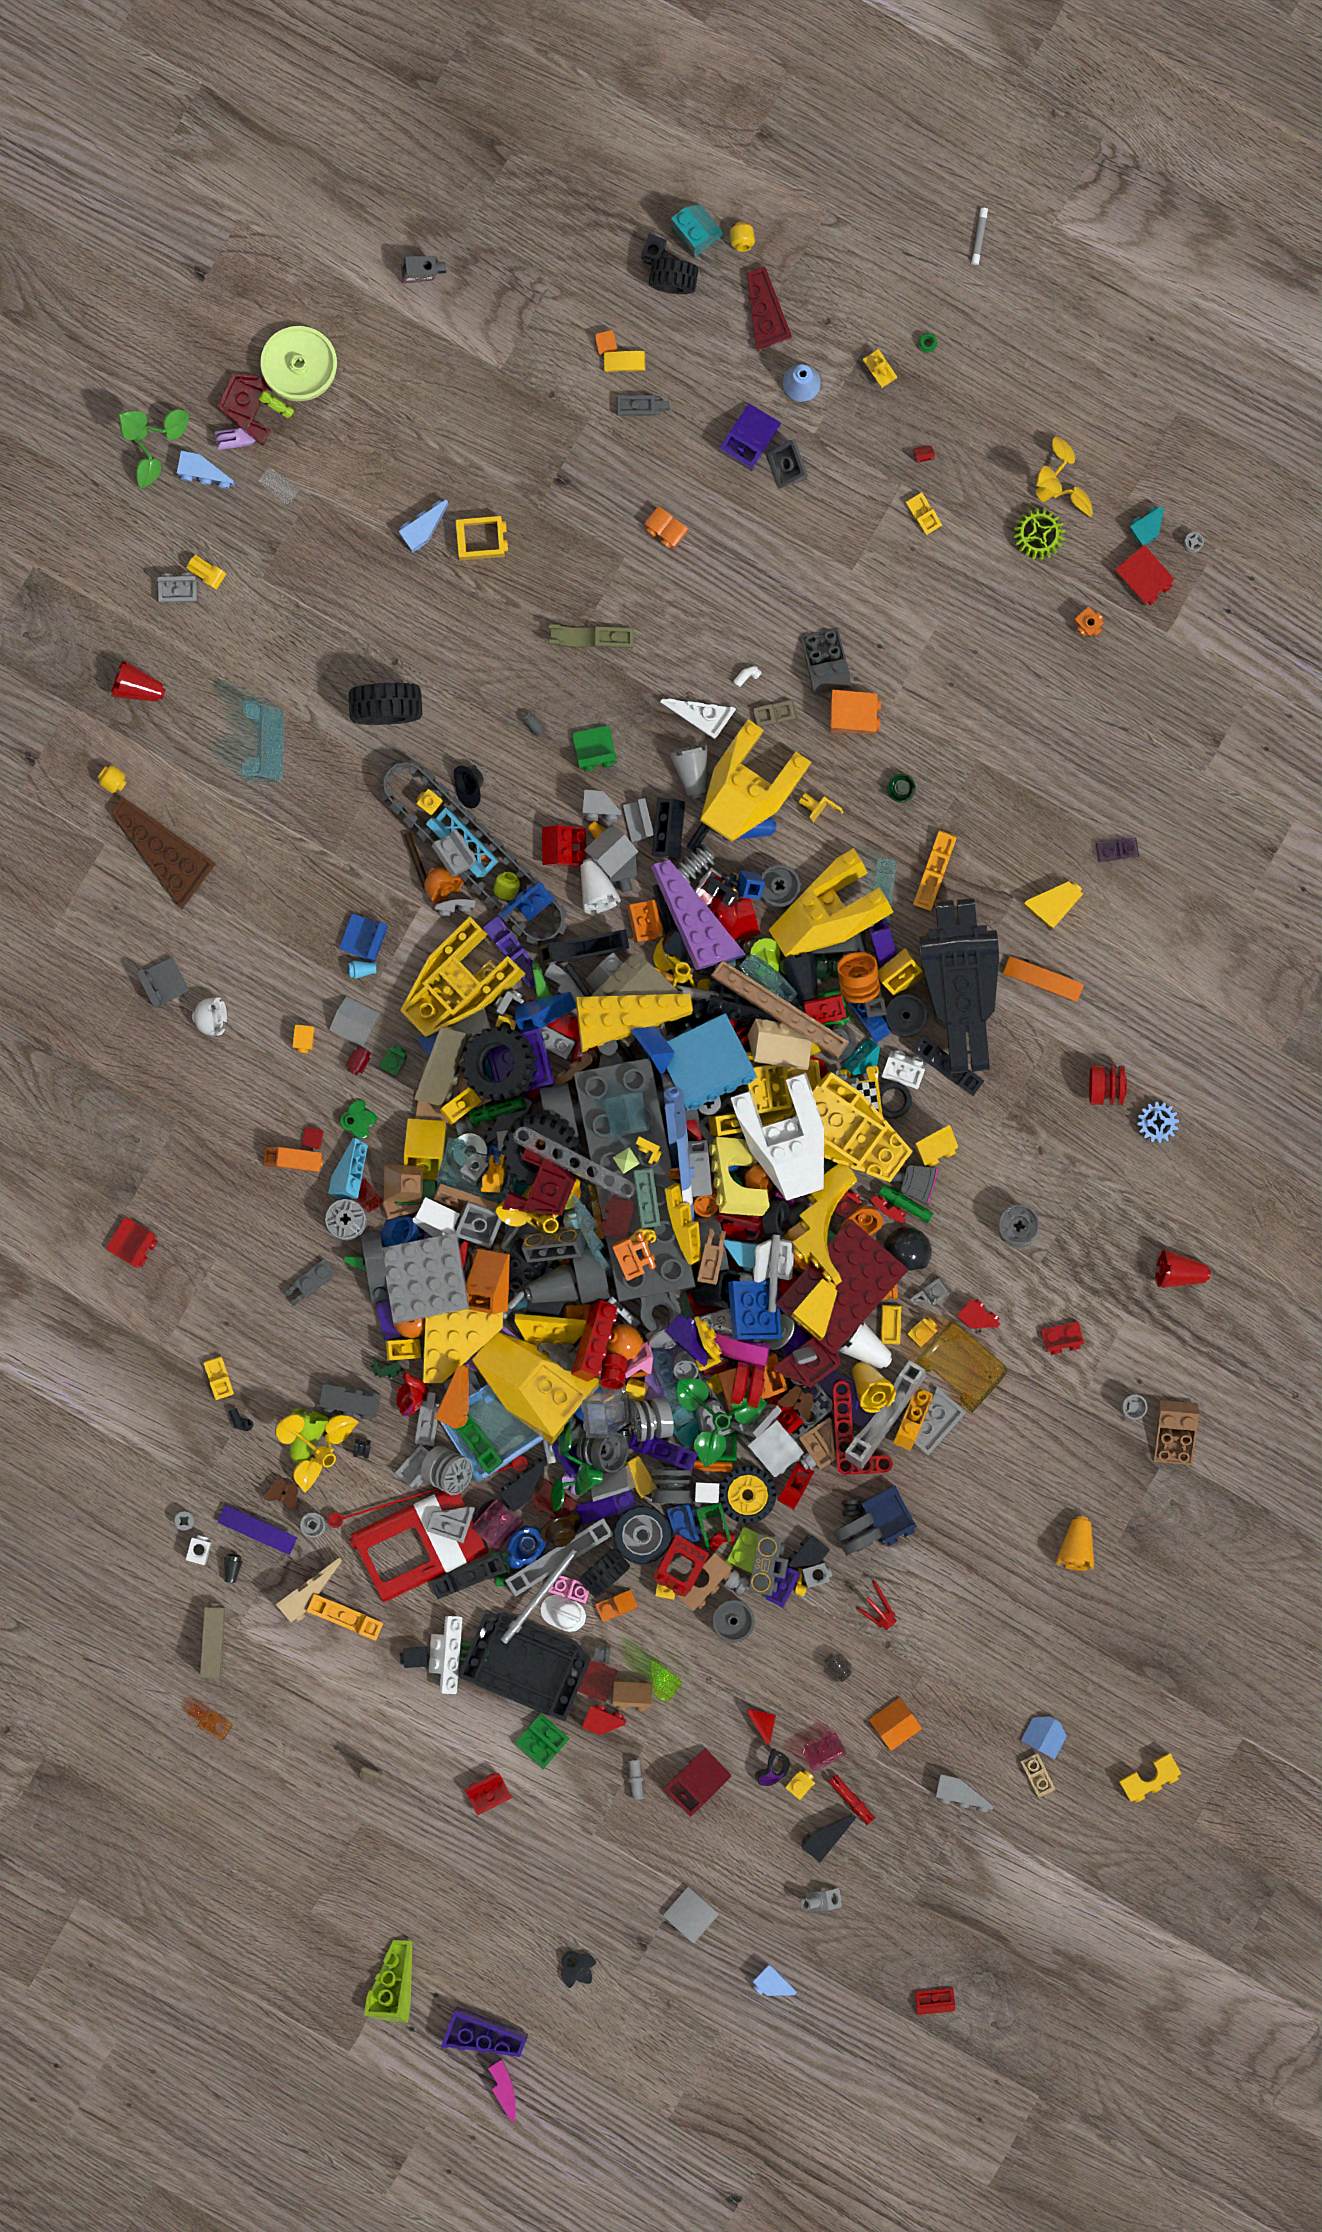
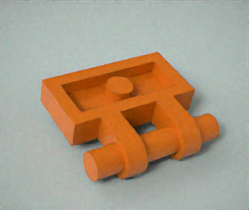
[611,1232,656,1281]

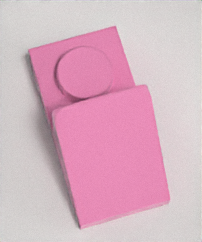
[624,1342,653,1379]

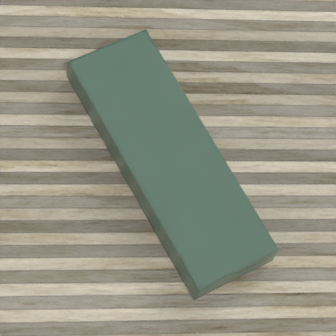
[633,1168,661,1229]

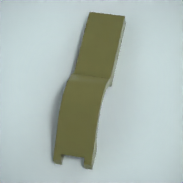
[548,624,634,648]

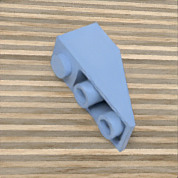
[177,451,235,489]
[399,500,448,553]

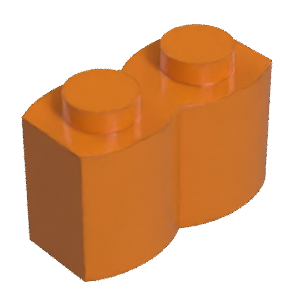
[644,506,689,549]

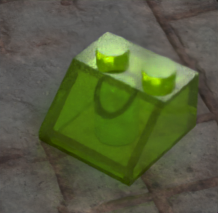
[649,1658,683,1702]

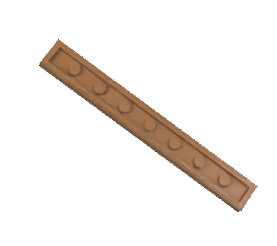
[711,960,849,1059]

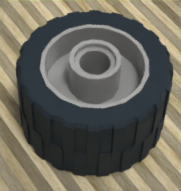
[613,1506,671,1564]

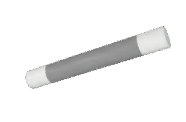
[971,208,988,265]

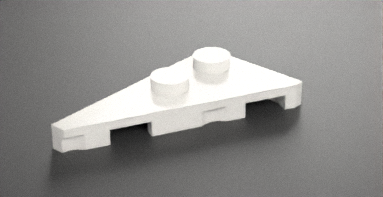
[660,699,736,740]

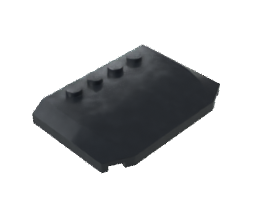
[458,1613,591,1722]

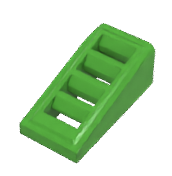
[532,961,552,1000]

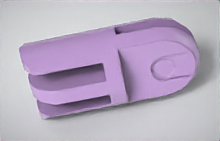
[214,428,255,450]

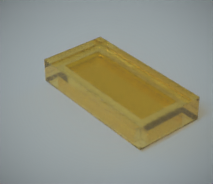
[588,1184,601,1219]

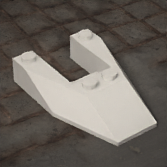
[731,1073,824,1200]

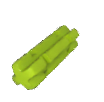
[259,391,294,418]

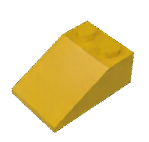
[913,1125,958,1167]

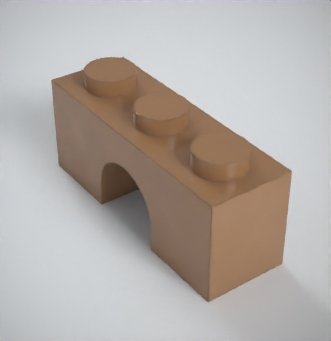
[676,1551,733,1611]

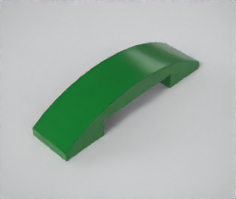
[455,1413,503,1474]

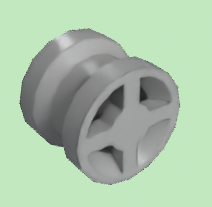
[1184,532,1204,553]
[175,1511,195,1531]

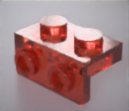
[532,1480,579,1520]

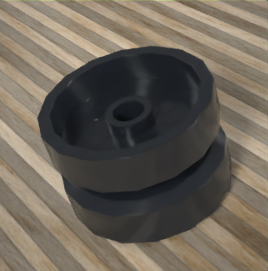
[884,994,928,1038]

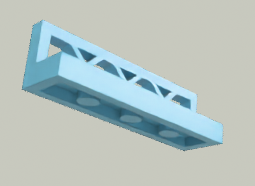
[426,807,499,877]

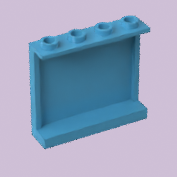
[667,1013,757,1111]

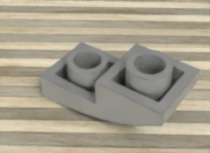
[435,899,476,916]

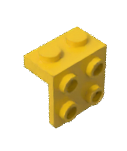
[694,1316,722,1371]

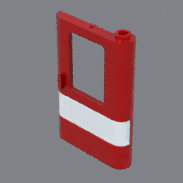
[349,1491,488,1603]

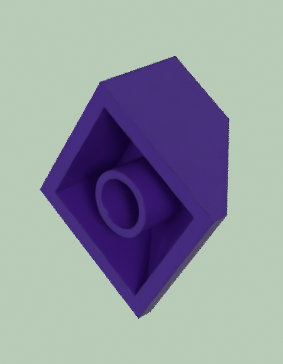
[665,1314,707,1367]

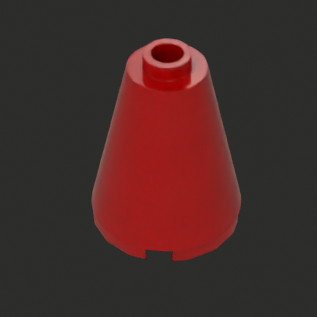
[110,660,166,702]
[1155,1250,1211,1288]

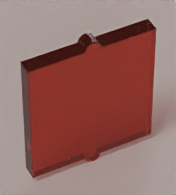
[578,1660,618,1702]

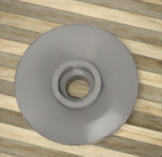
[648,1328,676,1349]

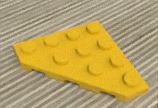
[423,1309,503,1383]

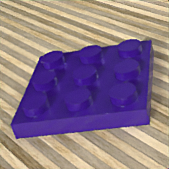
[488,1028,555,1094]

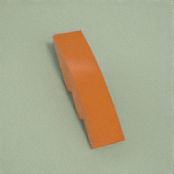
[1003,956,1084,1002]

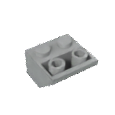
[583,790,621,823]

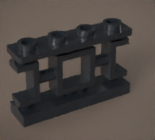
[706,969,787,1025]

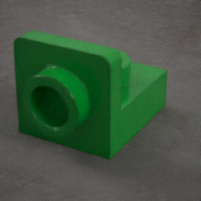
[379,1045,407,1076]

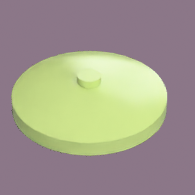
[261,326,337,401]

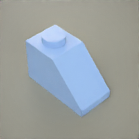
[753,1964,797,1996]

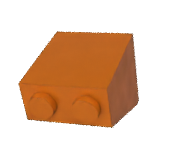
[830,690,881,734]

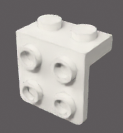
[753,1238,794,1283]

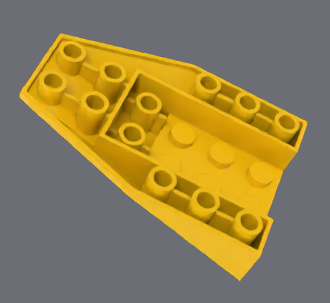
[472,1332,600,1444]

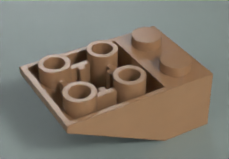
[1154,1400,1199,1465]

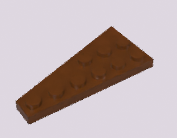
[111,797,216,910]

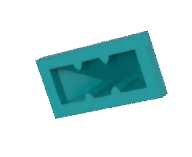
[842,1037,880,1075]

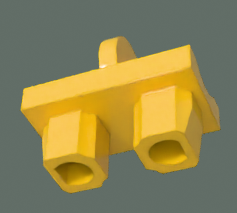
[863,349,897,388]

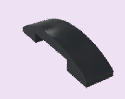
[912,1035,984,1096]
[431,1553,508,1599]

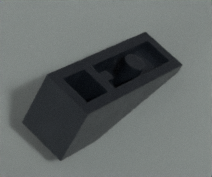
[801,1814,857,1863]

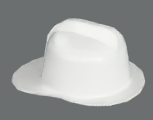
[541,1595,586,1632]

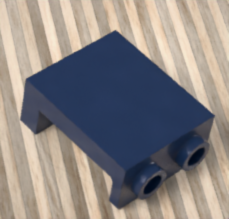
[861,1486,917,1546]

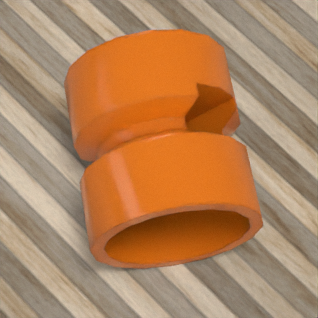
[693,1183,719,1217]

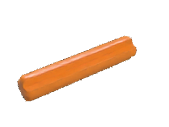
[675,1460,732,1472]

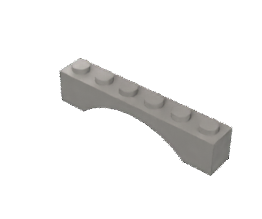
[845,1360,926,1469]
[505,1518,614,1597]

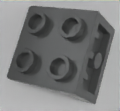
[136,957,189,1008]

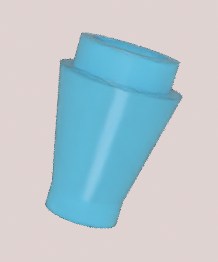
[348,960,376,979]

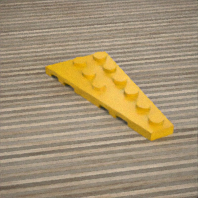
[575,994,693,1052]

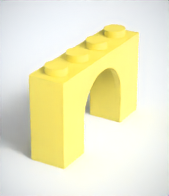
[708,1137,769,1216]

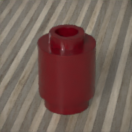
[345,1046,371,1076]
[702,1354,729,1376]

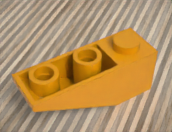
[892,1388,934,1451]

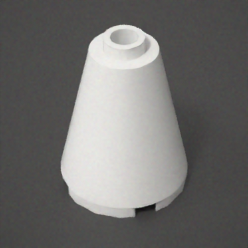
[580,858,621,914]
[839,1321,892,1369]

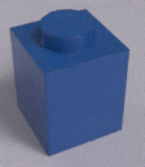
[735,871,765,899]

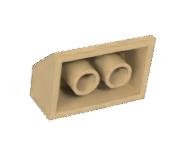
[748,1019,812,1070]

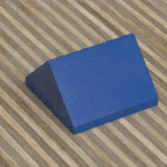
[631,1026,675,1074]

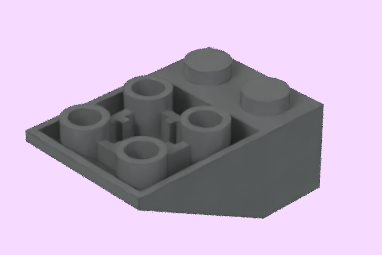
[801,628,851,695]

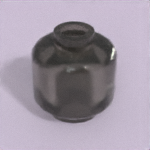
[824,1653,852,1682]

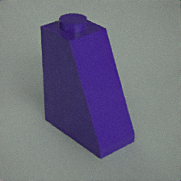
[867,918,897,968]

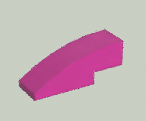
[715,1331,770,1367]
[488,2058,516,2122]

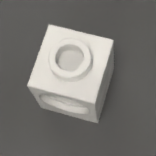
[186,1535,212,1565]

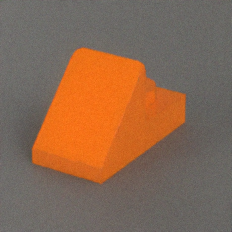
[595,1589,638,1622]

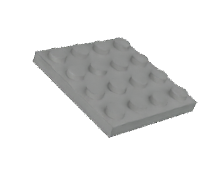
[382,1233,470,1324]

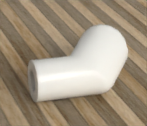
[734,666,762,687]

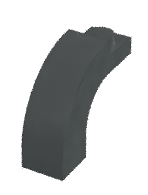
[361,1231,389,1302]

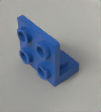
[499,882,555,921]
[339,914,388,962]

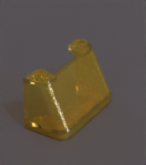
[914,1321,1008,1413]

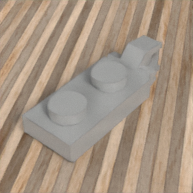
[415,1392,440,1447]

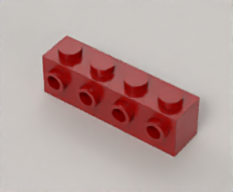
[571,1300,618,1382]

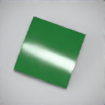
[514,1713,570,1770]

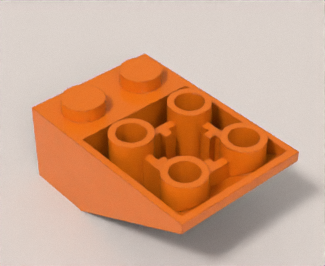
[466,1249,510,1314]
[717,1354,788,1410]

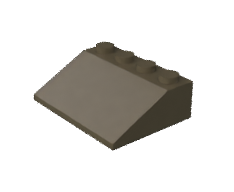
[591,952,680,1047]
[414,1025,473,1106]

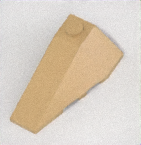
[276,1557,343,1623]

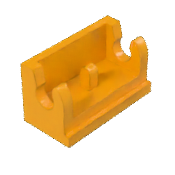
[481,1154,508,1193]

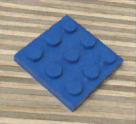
[728,1281,782,1340]

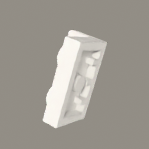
[882,1050,927,1089]

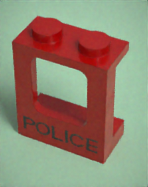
[651,1534,709,1597]

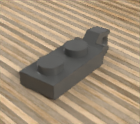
[617,395,670,416]

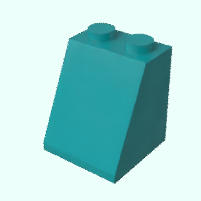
[671,205,724,258]

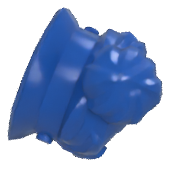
[506,1525,546,1569]

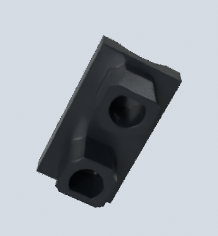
[706,873,743,907]

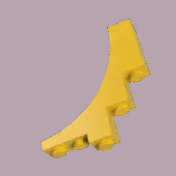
[792,1164,857,1285]

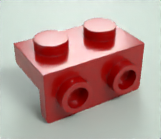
[465,1773,512,1816]

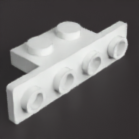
[429,1616,462,1694]

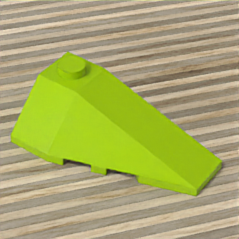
[364,1940,412,2023]

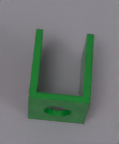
[696,1503,731,1548]

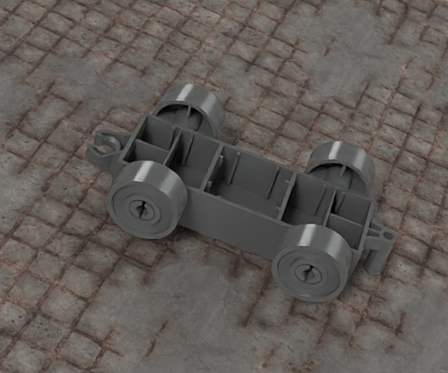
[539,1040,729,1331]

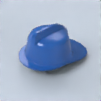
[381,1217,422,1247]

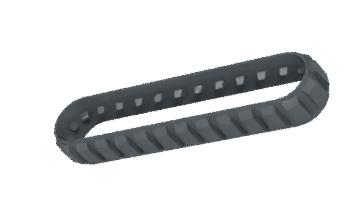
[380,759,567,947]

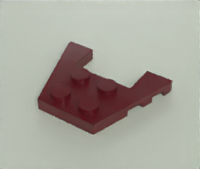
[218,374,273,446]
[502,1141,576,1215]

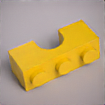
[1118,1753,1182,1803]

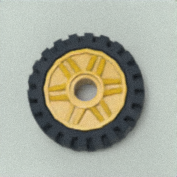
[719,1466,776,1524]

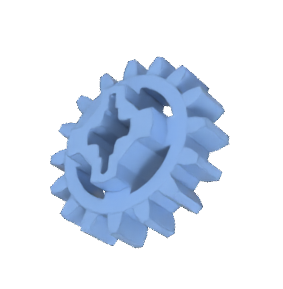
[1137,1102,1179,1144]

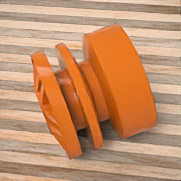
[837,952,880,1003]

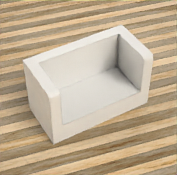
[415,1197,460,1234]
[695,1483,719,1503]

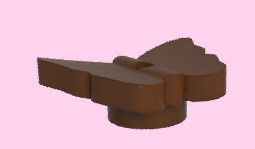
[778,1385,814,1420]
[263,1478,298,1510]

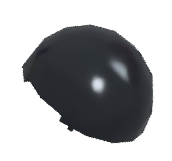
[883,1227,932,1271]

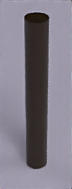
[404,832,427,889]

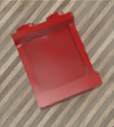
[1114,545,1174,606]

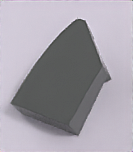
[909,1277,951,1305]

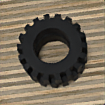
[648,258,699,294]
[579,1548,630,1598]

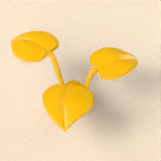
[1036,436,1093,518]
[653,938,727,1003]
[495,1179,581,1261]
[275,1414,359,1493]

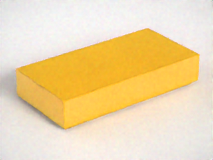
[881,1305,901,1345]
[624,1456,658,1498]

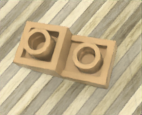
[1021,1753,1056,1798]

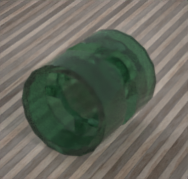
[816,953,843,979]

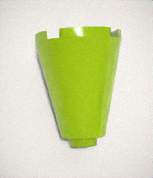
[289,1408,329,1464]

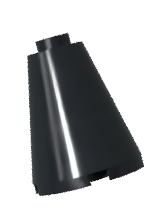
[779,952,819,1006]
[692,1270,741,1309]

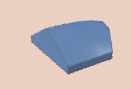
[1020,1716,1067,1759]

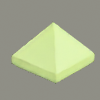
[613,1147,640,1174]

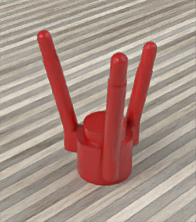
[858,1581,897,1630]

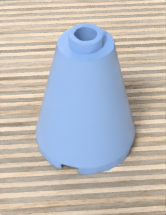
[783,364,821,402]

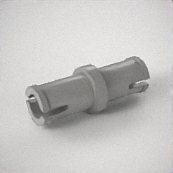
[628,1760,644,1800]

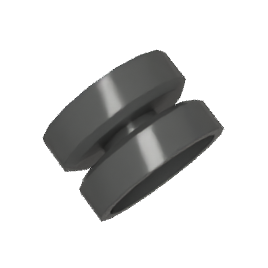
[761,865,801,909]
[834,1512,883,1556]
[712,1600,755,1643]

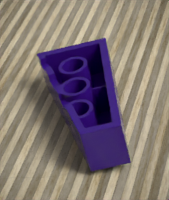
[441,2006,528,2057]

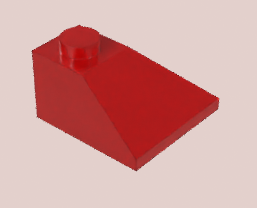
[728,898,760,941]

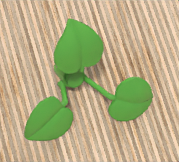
[118,409,189,488]

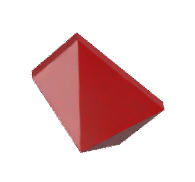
[747,1709,776,1744]

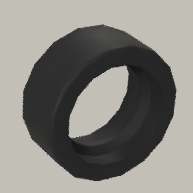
[879,1082,912,1119]
[762,1200,790,1236]

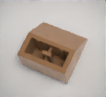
[613,1681,653,1711]

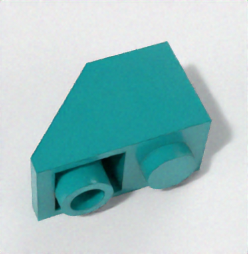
[1129,506,1164,548]

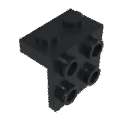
[509,1238,548,1293]

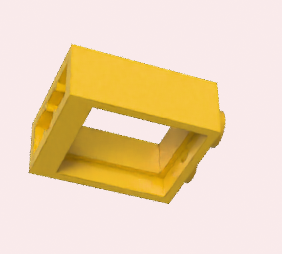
[456,516,508,561]

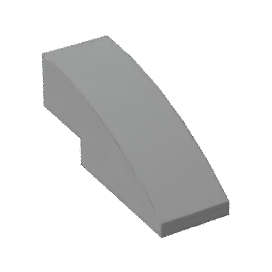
[544,964,584,1003]

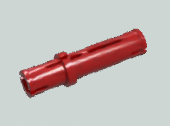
[828,1774,876,1826]

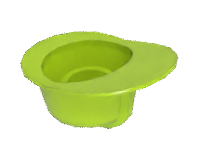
[750,938,780,982]

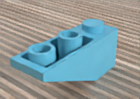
[328,1138,368,1200]

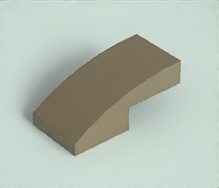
[753,700,797,727]

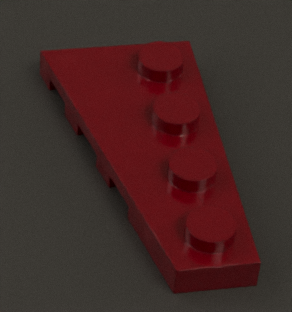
[747,266,792,351]

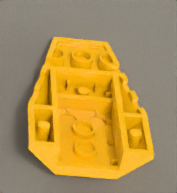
[793,1072,912,1182]

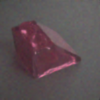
[471,1498,523,1551]
[801,1731,847,1772]

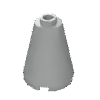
[669,745,707,799]

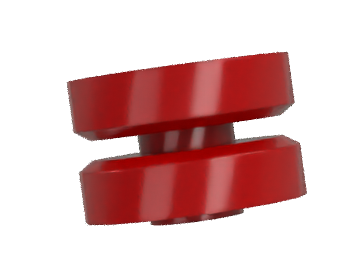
[731,1362,765,1408]

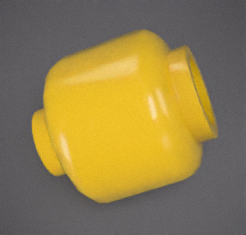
[729,222,755,252]
[98,765,127,794]

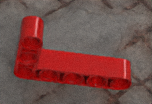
[832,1379,893,1475]

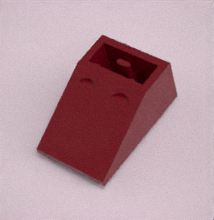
[664,1748,732,1817]

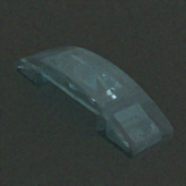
[874,857,897,926]

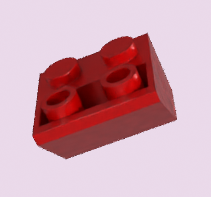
[542,825,586,867]

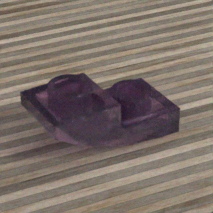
[1096,838,1139,863]

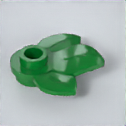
[340,1100,378,1139]

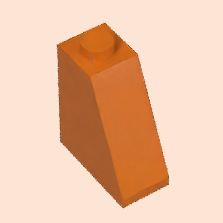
[263,1147,323,1172]

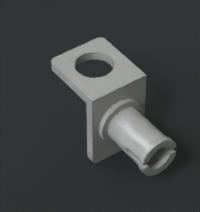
[801,1888,842,1912]

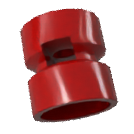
[600,1354,627,1389]

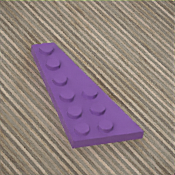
[651,860,746,970]

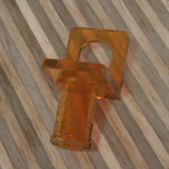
[188,1704,232,1740]

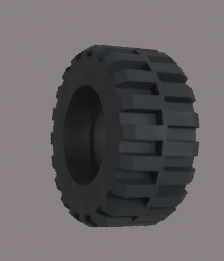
[348,683,423,725]
[461,1026,538,1101]
[502,1109,579,1186]

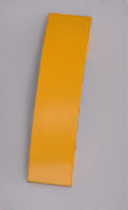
[306,1594,383,1641]

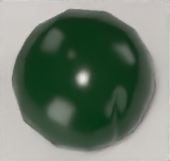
[887,774,916,803]

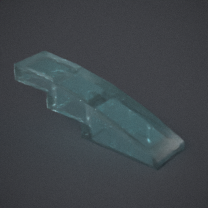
[572,1194,611,1271]

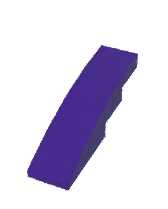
[482,915,535,989]
[217,1505,298,1555]

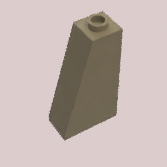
[200,1603,225,1679]

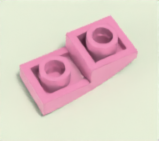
[548,1575,589,1604]

